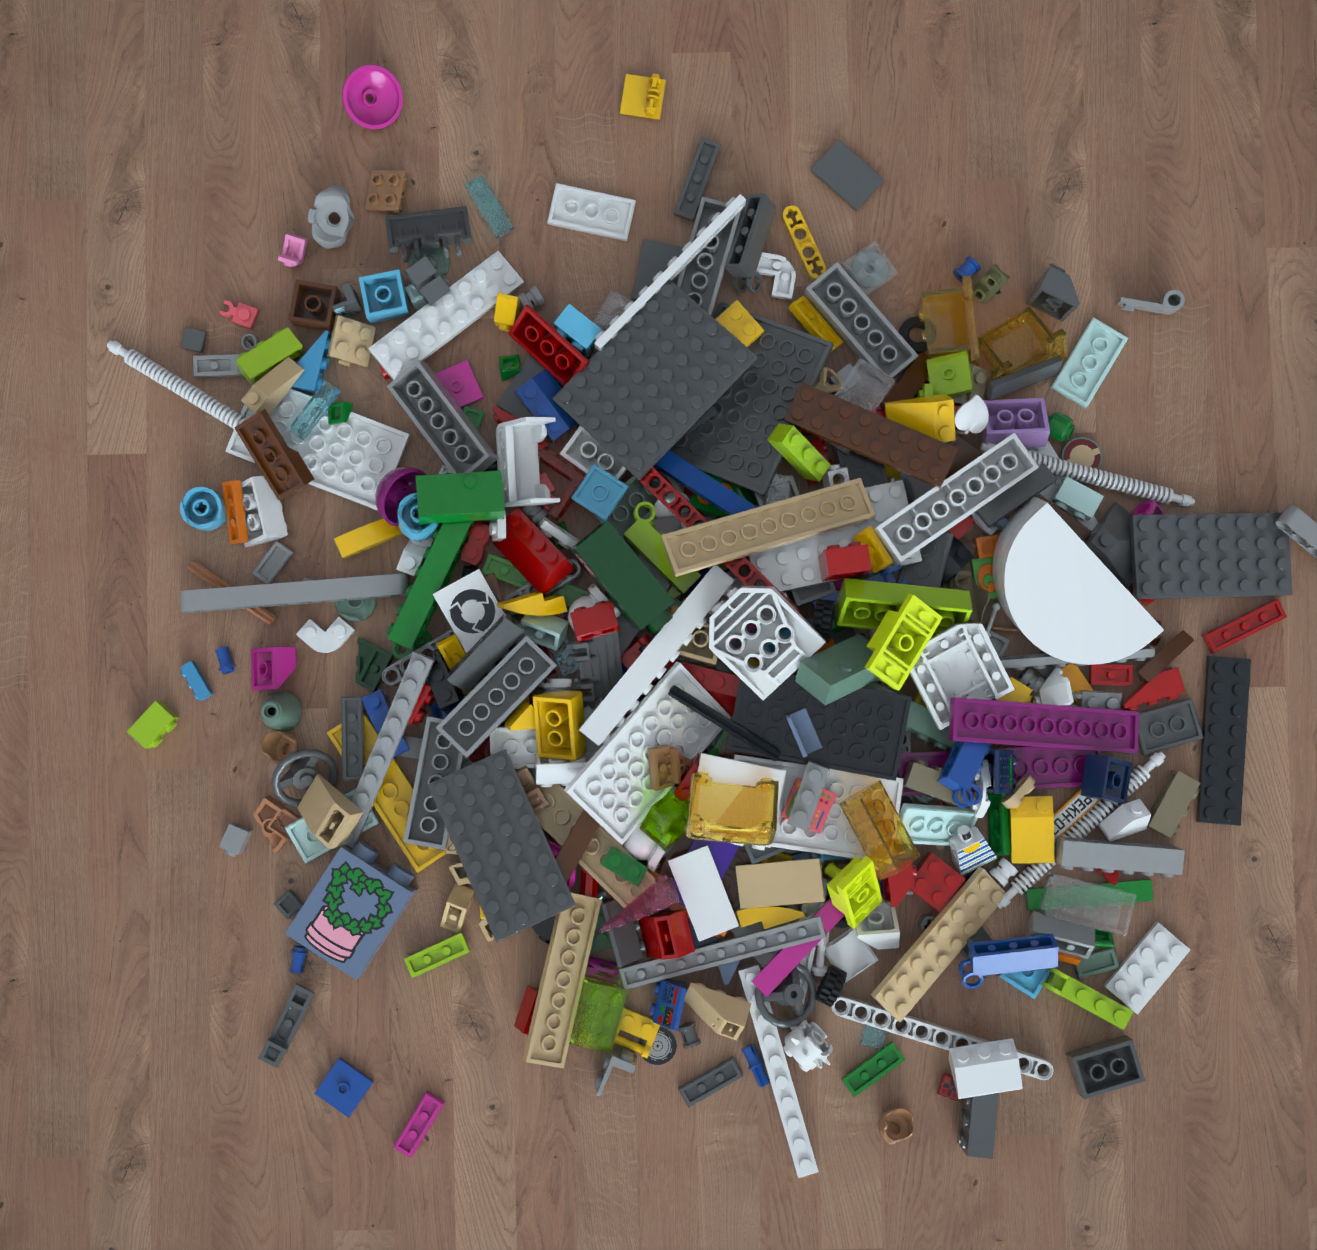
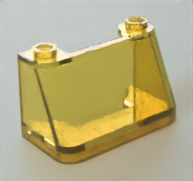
[686,772,779,846]

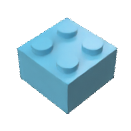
[359,269,411,323]
[554,304,602,357]

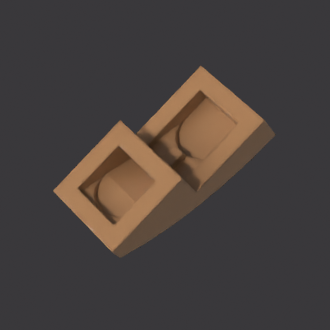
[516,765,549,813]

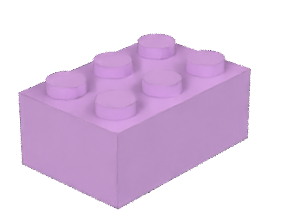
[981,398,1050,447]

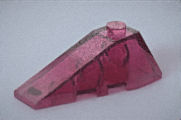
[599,875,682,934]

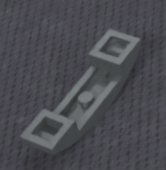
[258,983,315,1068]

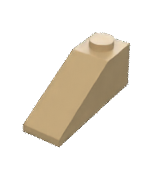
[241,357,304,415]

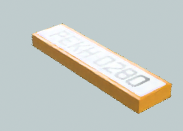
[1054,788,1100,842]

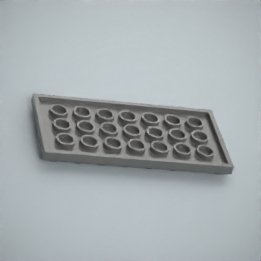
[1129,513,1293,599]
[427,749,576,942]

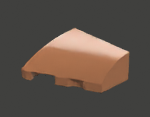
[253,795,301,854]

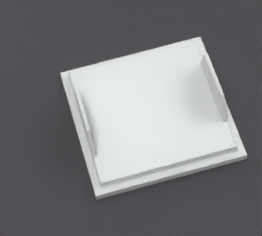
[825,928,878,983]

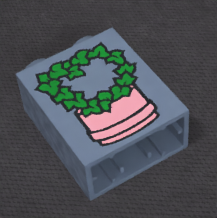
[285,840,418,980]

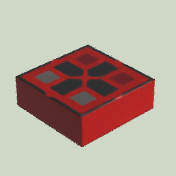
[937,1073,958,1102]

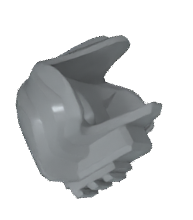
[308,185,355,249]

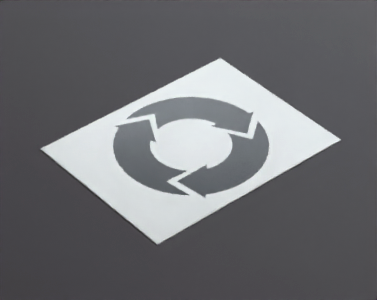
[433,569,504,653]

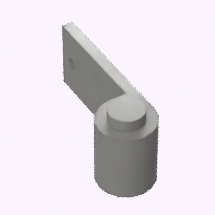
[1116,290,1185,315]

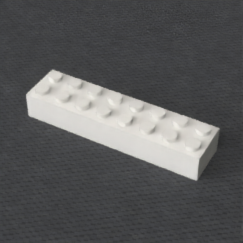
[874,433,1039,565]

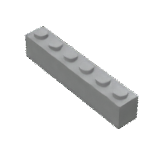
[1054,836,1185,878]

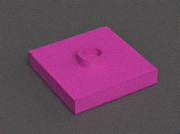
[435,360,484,408]

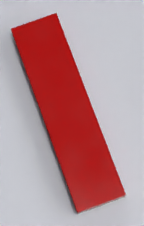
[1202,599,1287,654]

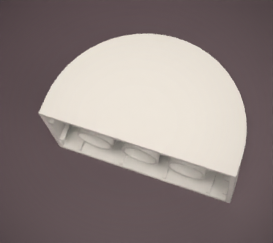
[992,496,1164,665]

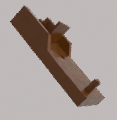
[234,409,315,500]

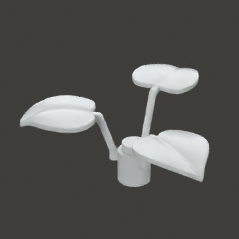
[944,394,989,453]

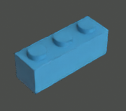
[180,661,214,701]

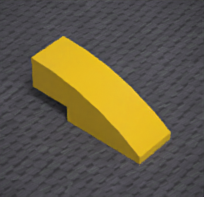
[334,519,403,559]
[497,592,567,616]
[736,906,805,929]

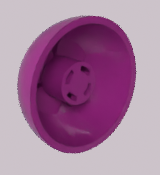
[375,467,427,526]

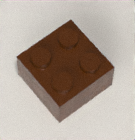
[288,279,341,332]

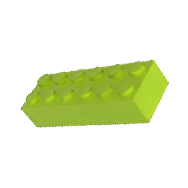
[835,578,973,635]

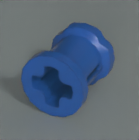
[953,256,981,284]

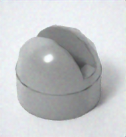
[241,334,260,350]

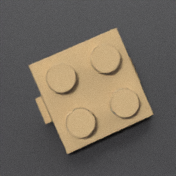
[327,315,376,367]

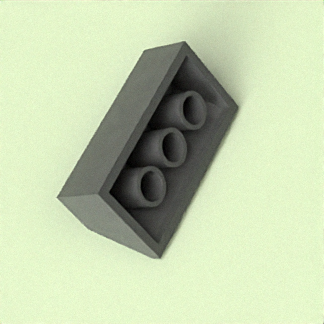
[447,611,526,692]

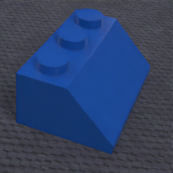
[514,369,578,443]

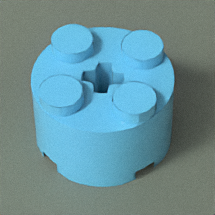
[180,487,226,531]
[397,493,440,542]

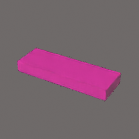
[393,1091,445,1158]

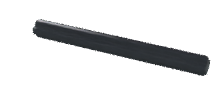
[668,685,781,761]

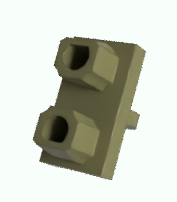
[971,263,1010,304]

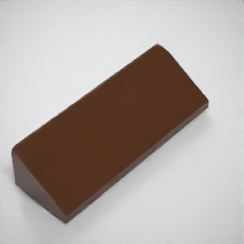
[1138,630,1194,682]

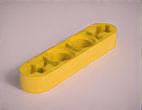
[782,205,827,281]

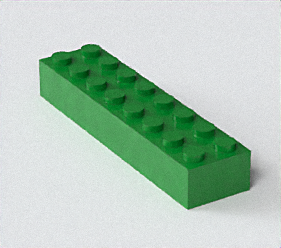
[387,521,478,652]

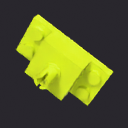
[865,594,943,691]
[824,856,883,929]

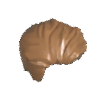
[261,731,298,765]
[878,1107,914,1145]

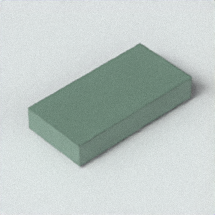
[1074,947,1120,979]

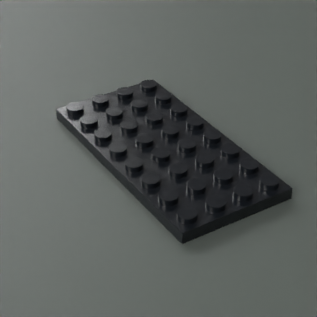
[727,674,912,781]

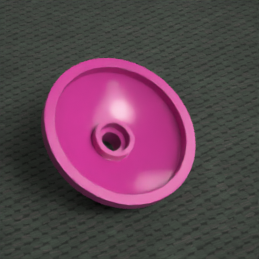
[342,65,403,129]

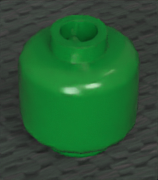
[1048,412,1075,442]

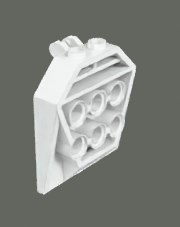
[709,586,826,700]

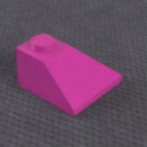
[251,647,297,690]

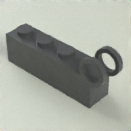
[724,194,776,293]

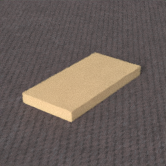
[735,858,825,909]

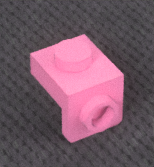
[278,233,308,267]

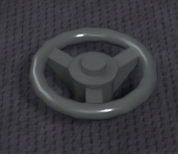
[271,749,338,807]
[755,963,817,1028]

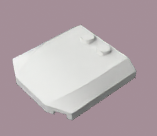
[910,623,1014,730]

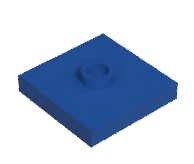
[314,1057,374,1118]

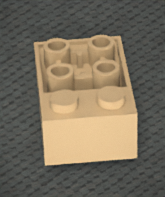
[297,774,363,849]
[684,983,751,1040]

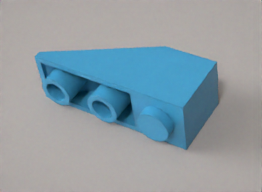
[292,330,332,395]

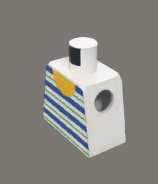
[949,825,997,876]

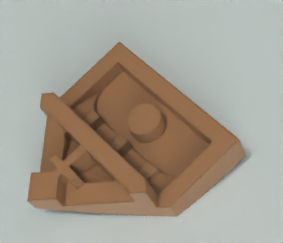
[648,744,692,791]

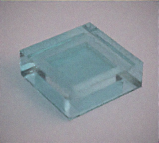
[860,1024,887,1050]

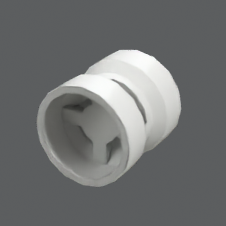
[988,857,1018,887]

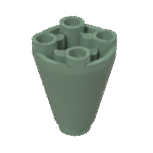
[260,691,302,731]

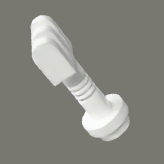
[811,931,830,976]

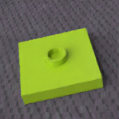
[926,350,974,397]

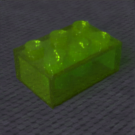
[570,977,628,1052]

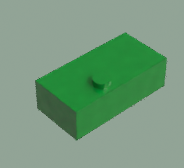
[416,471,505,524]

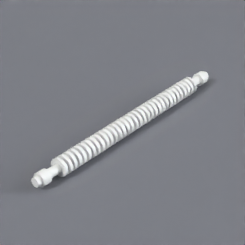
[107,340,292,449]
[980,442,1195,508]
[996,751,1166,909]

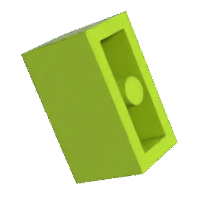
[127,701,179,749]

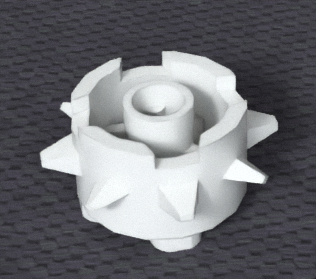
[783,1020,833,1072]

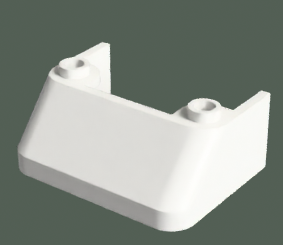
[496,417,560,507]

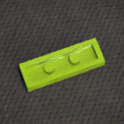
[404,932,471,978]

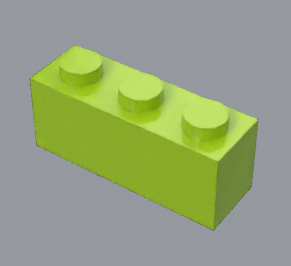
[236,327,304,386]
[767,423,831,482]

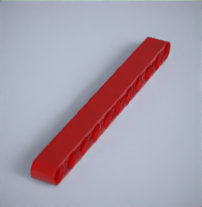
[639,467,802,616]

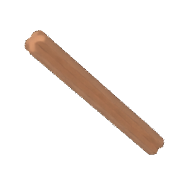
[187,560,277,625]

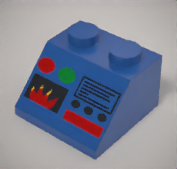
[650,979,687,1031]

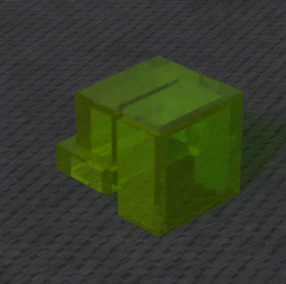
[639,792,691,850]

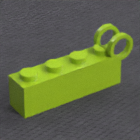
[622,502,701,594]
[1040,968,1134,1030]

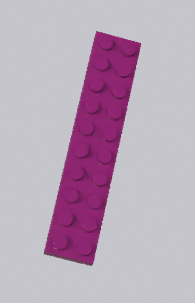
[949,697,1139,753]
[897,746,1102,796]

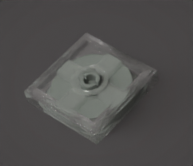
[841,240,899,296]

